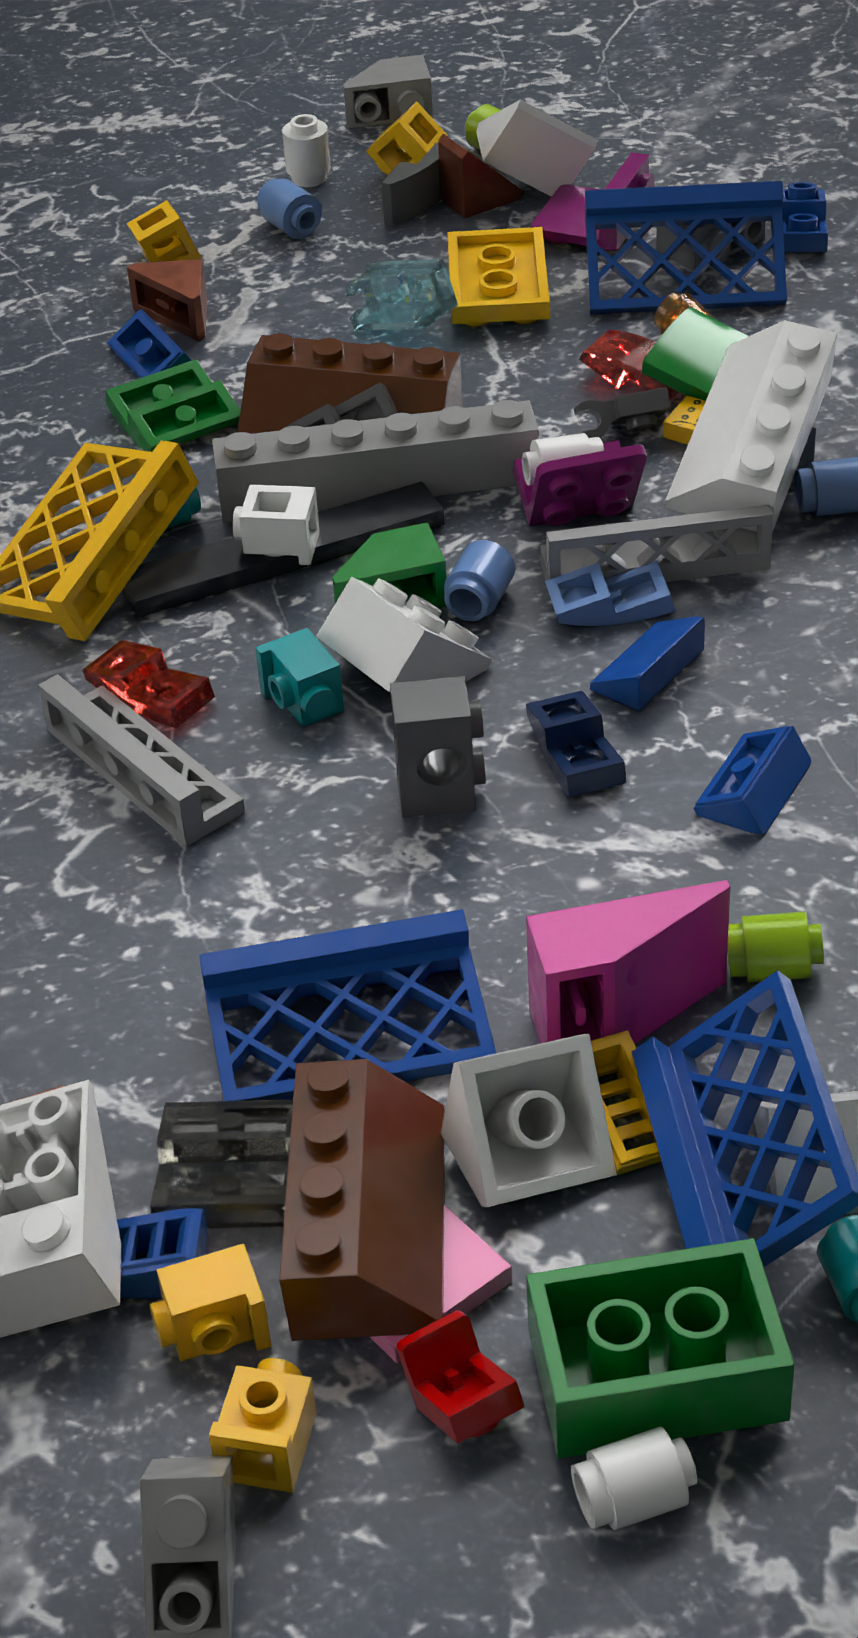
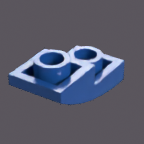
[782,182,828,252]

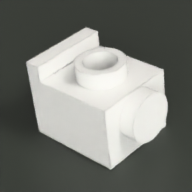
[233,484,320,565]

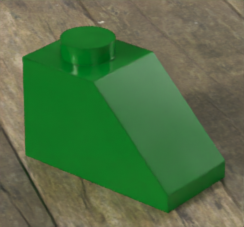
[332,522,447,608]

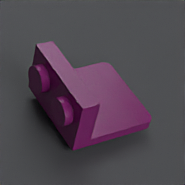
[531,152,655,251]
[513,440,647,526]

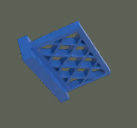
[584,181,787,314]
[199,909,496,1114]
[632,970,858,1267]

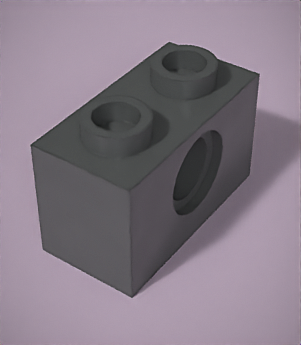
[390,676,486,817]

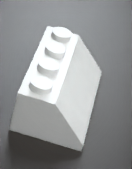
[665,320,837,532]

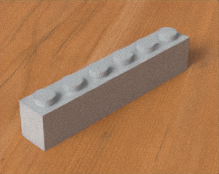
[212,400,539,522]

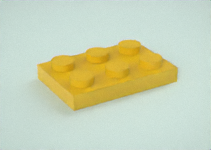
[447,227,550,326]

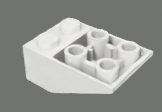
[0,1080,121,1338]

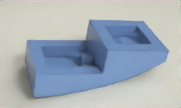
[545,561,675,626]

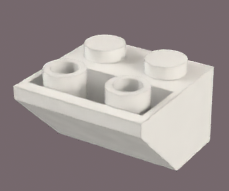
[316,577,493,692]

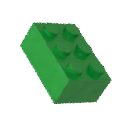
[526,1238,794,1459]

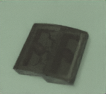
[150,1100,293,1229]

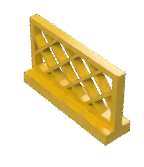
[0,441,199,641]

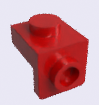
[396,1310,525,1444]

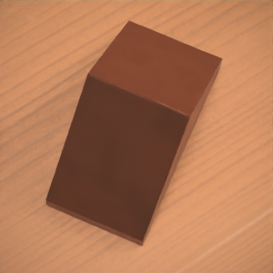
[438,133,525,218]
[127,259,208,342]

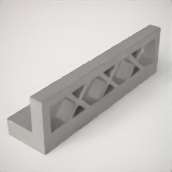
[540,505,773,582]
[38,674,245,847]

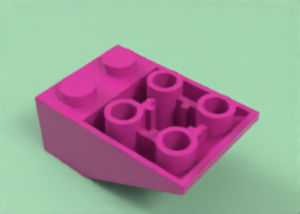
[526,880,730,1044]

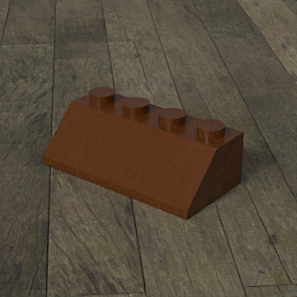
[238,333,463,434]
[279,1059,445,1341]

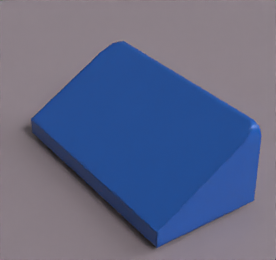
[107,309,192,378]
[590,616,705,711]
[693,726,811,834]

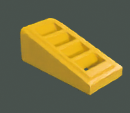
[591,1030,661,1175]

